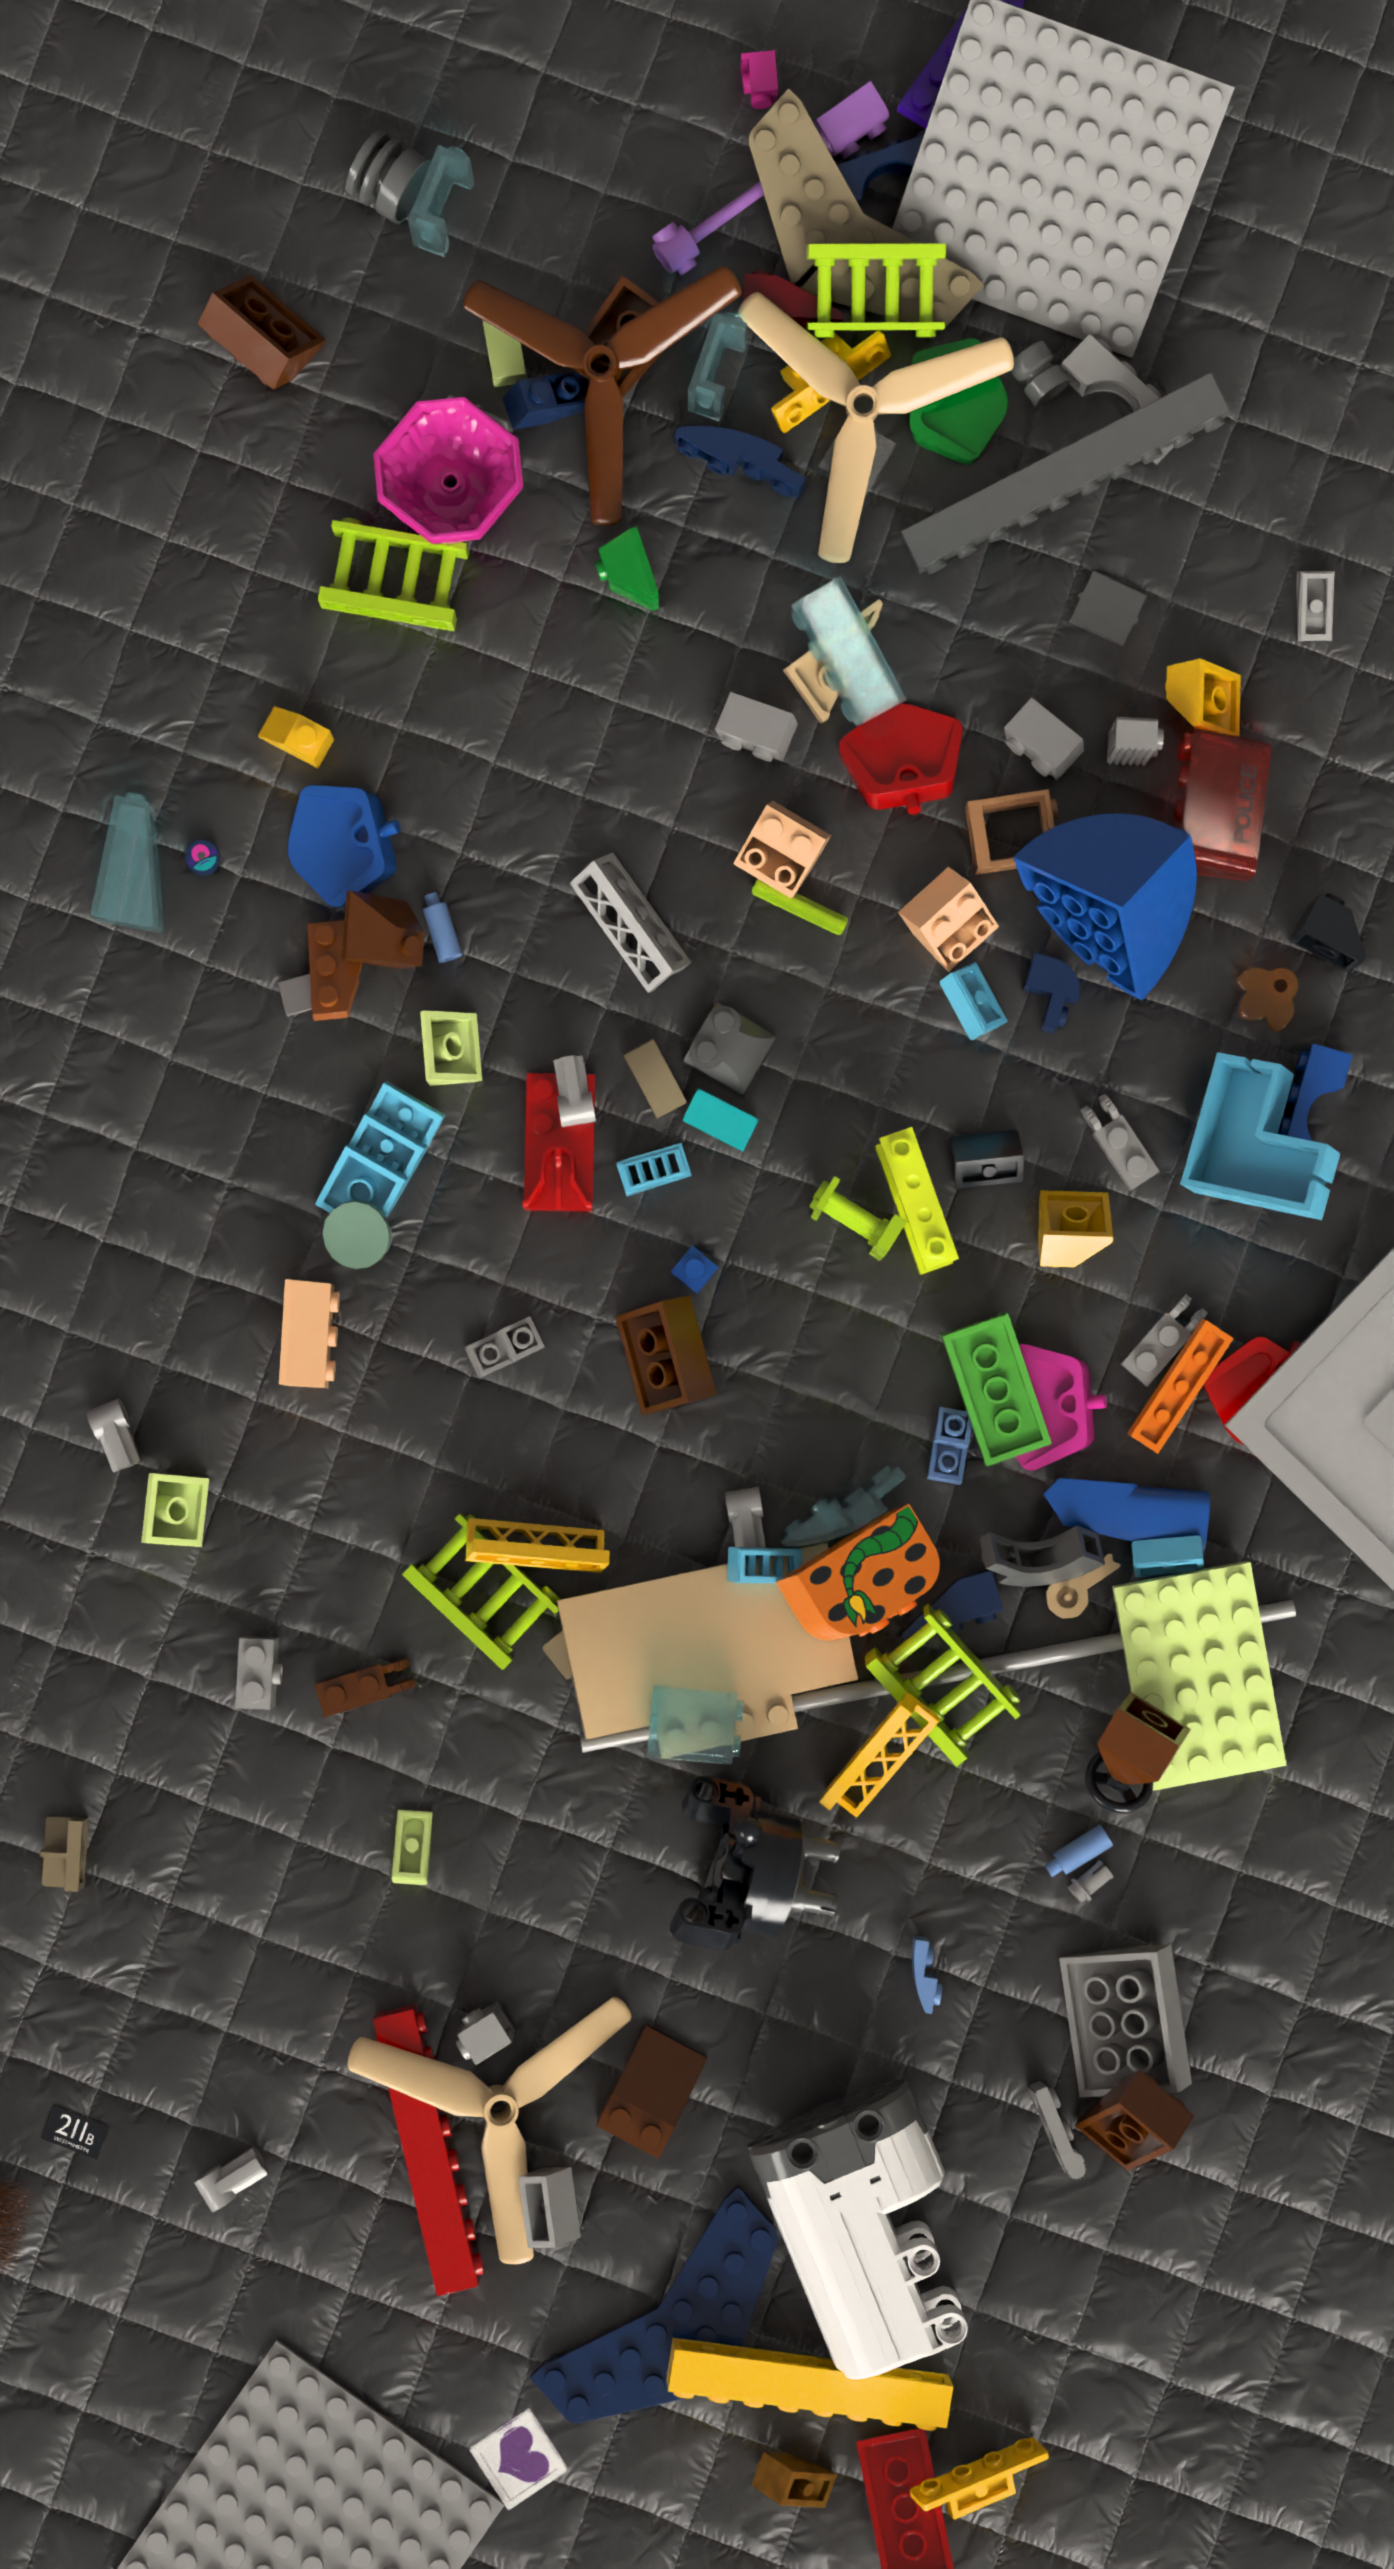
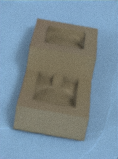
[623,1038,687,1118]

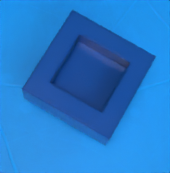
[671,1246,719,1294]

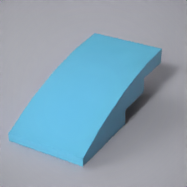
[315,1081,446,1218]

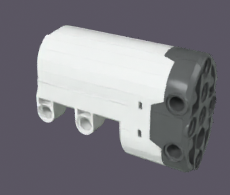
[747,2079,968,2379]

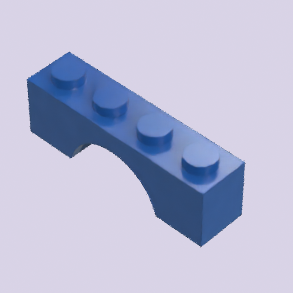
[1278,1044,1353,1141]

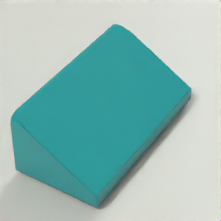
[682,1088,759,1152]

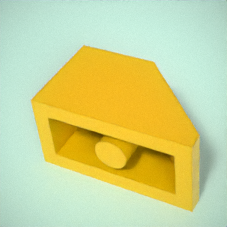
[258,706,334,769]

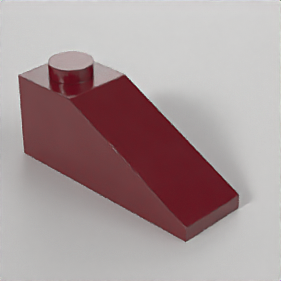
[742,271,844,332]

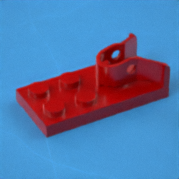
[523,1073,595,1212]
[856,2428,954,2569]

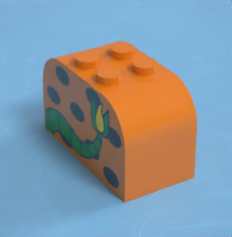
[776,1504,940,1641]

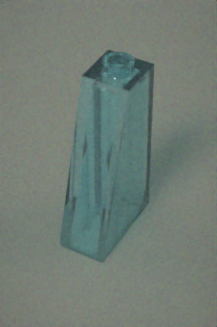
[90,792,164,934]

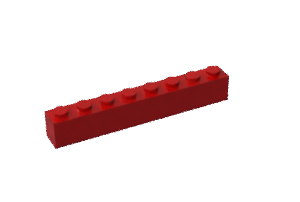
[372,2004,485,2296]

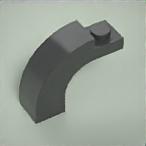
[980,1525,1105,1587]

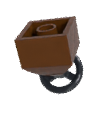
[1085,1692,1191,1813]

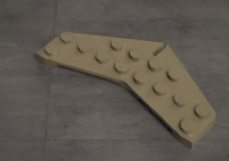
[749,88,985,327]

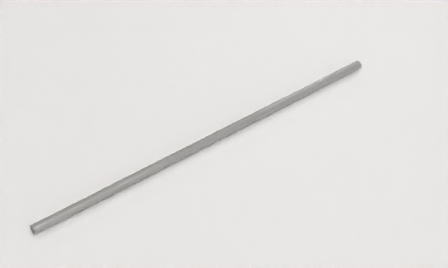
[580,1599,1296,1753]

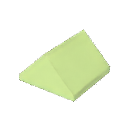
[420,1011,482,1086]
[141,1473,209,1547]

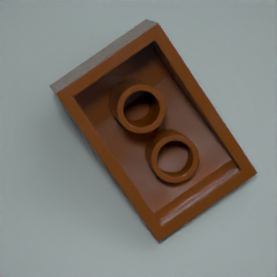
[574,275,664,398]
[596,2024,707,2159]
[1074,2070,1194,2171]

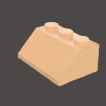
[279,1279,340,1388]

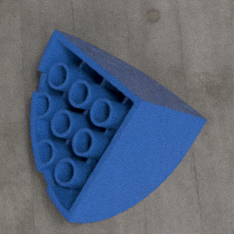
[1013,813,1197,1000]

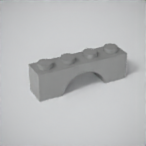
[1061,334,1174,465]

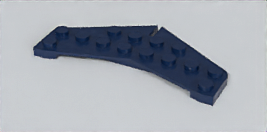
[530,2185,778,2424]

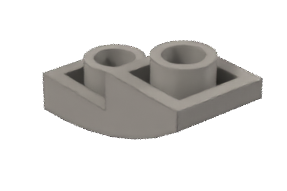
[465,1316,545,1379]

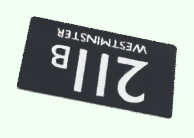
[41,2106,109,2160]

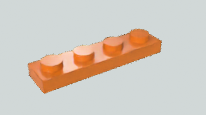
[1127,1318,1234,1454]

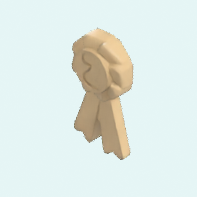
[1045,1553,1121,1619]

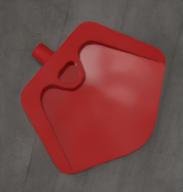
[839,703,963,815]
[1203,1337,1301,1445]

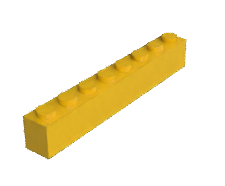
[666,2338,953,2431]

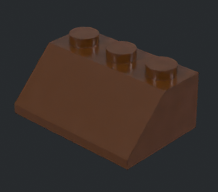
[198,275,326,390]
[615,1295,717,1416]

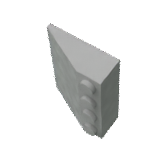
[1059,1944,1192,2097]

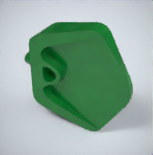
[909,338,1008,465]

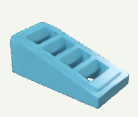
[616,1143,692,1197]
[727,1547,802,1583]

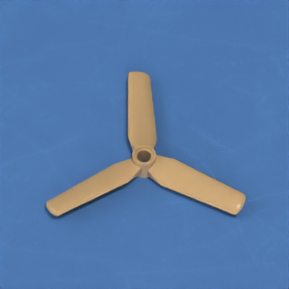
[738,292,1014,563]
[348,1997,631,2264]

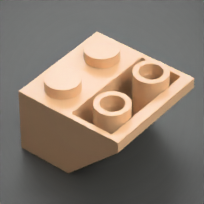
[733,801,831,899]
[898,867,999,972]

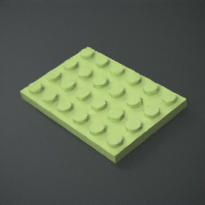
[1112,1561,1287,1791]

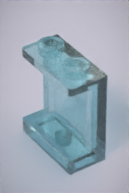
[408,145,474,258]
[688,312,747,422]
[647,1684,744,1765]

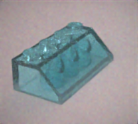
[791,576,907,726]

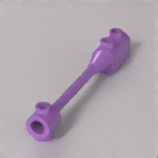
[652,81,889,276]

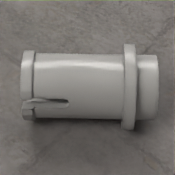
[1068,1860,1114,1903]

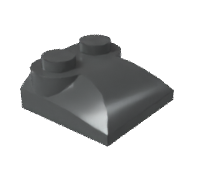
[683,1002,776,1096]

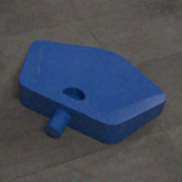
[288,785,401,908]

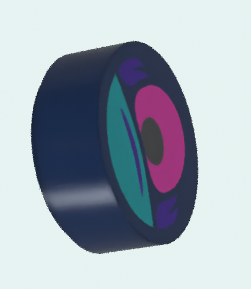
[185,840,221,876]

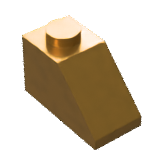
[752,2452,837,2508]

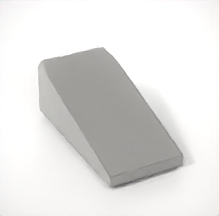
[1296,571,1335,641]

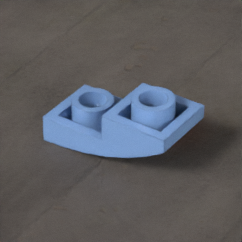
[927,1407,972,1485]
[912,1935,942,2014]

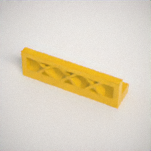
[465,1518,610,1573]
[819,1692,941,1818]

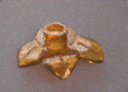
[1237,967,1298,1032]

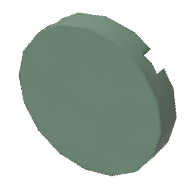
[322,1200,392,1269]

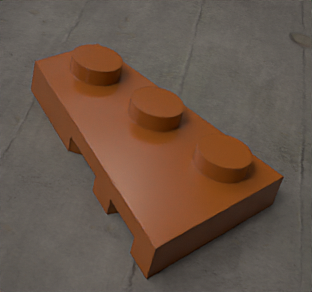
[307,920,363,1021]

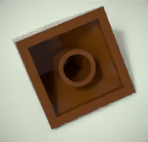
[342,890,424,969]

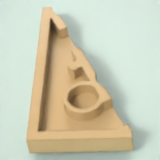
[783,599,883,723]

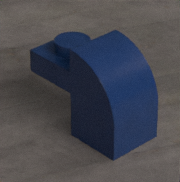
[1023,953,1080,1034]

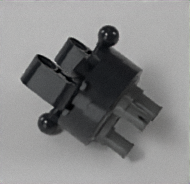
[670,1776,841,1950]

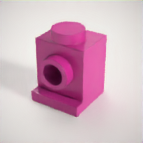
[741,50,778,109]

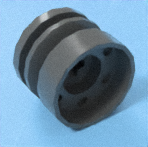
[345,130,432,224]

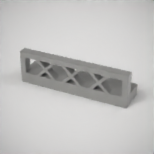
[570,852,692,993]

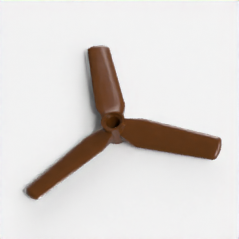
[463,265,741,526]

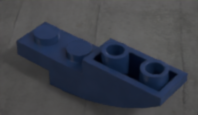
[675,426,806,499]

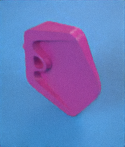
[1016,1344,1107,1471]

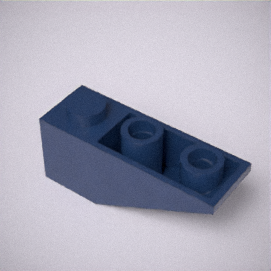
[502,372,590,429]
[900,1570,1003,1639]

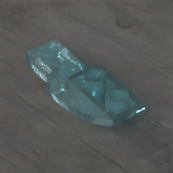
[780,1465,907,1547]

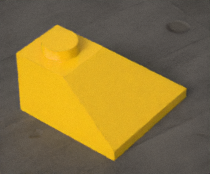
[1165,658,1241,742]
[1038,1190,1113,1267]

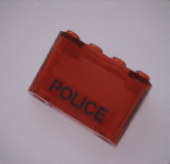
[1174,726,1271,882]

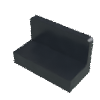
[950,1130,1024,1189]

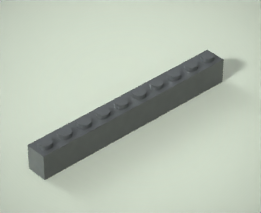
[901,373,1229,574]

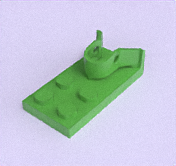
[938,1311,1052,1466]

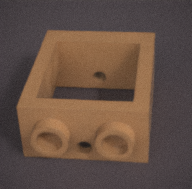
[965,789,1058,875]

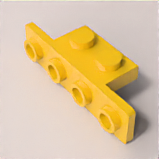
[771,330,891,433]
[910,2437,1049,2520]

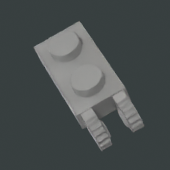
[1080,1094,1160,1191]
[1120,1294,1208,1387]
[1028,2081,1087,2180]

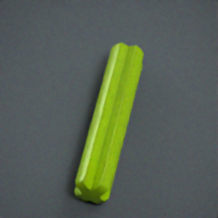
[752,879,848,935]

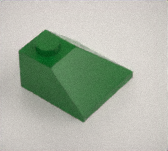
[595,526,659,611]

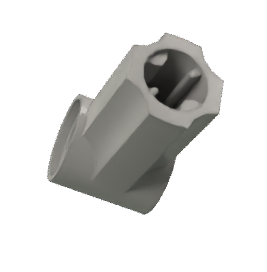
[554,1055,596,1127]
[86,1398,142,1472]
[725,1486,766,1556]
[194,2146,269,2212]

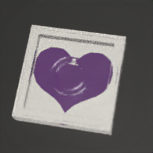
[470,2408,567,2510]

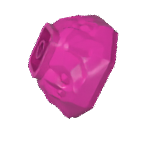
[373,397,523,545]

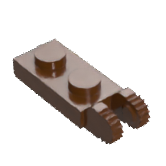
[314,1658,416,1718]

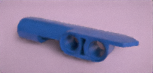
[1043,1478,1210,1557]

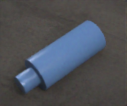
[423,892,463,963]
[1045,1824,1113,1877]

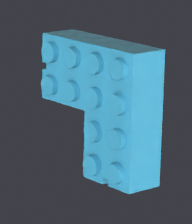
[1180,1052,1340,1220]

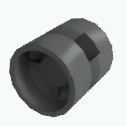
[1010,341,1071,407]

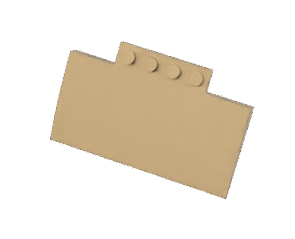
[557,1542,858,1759]

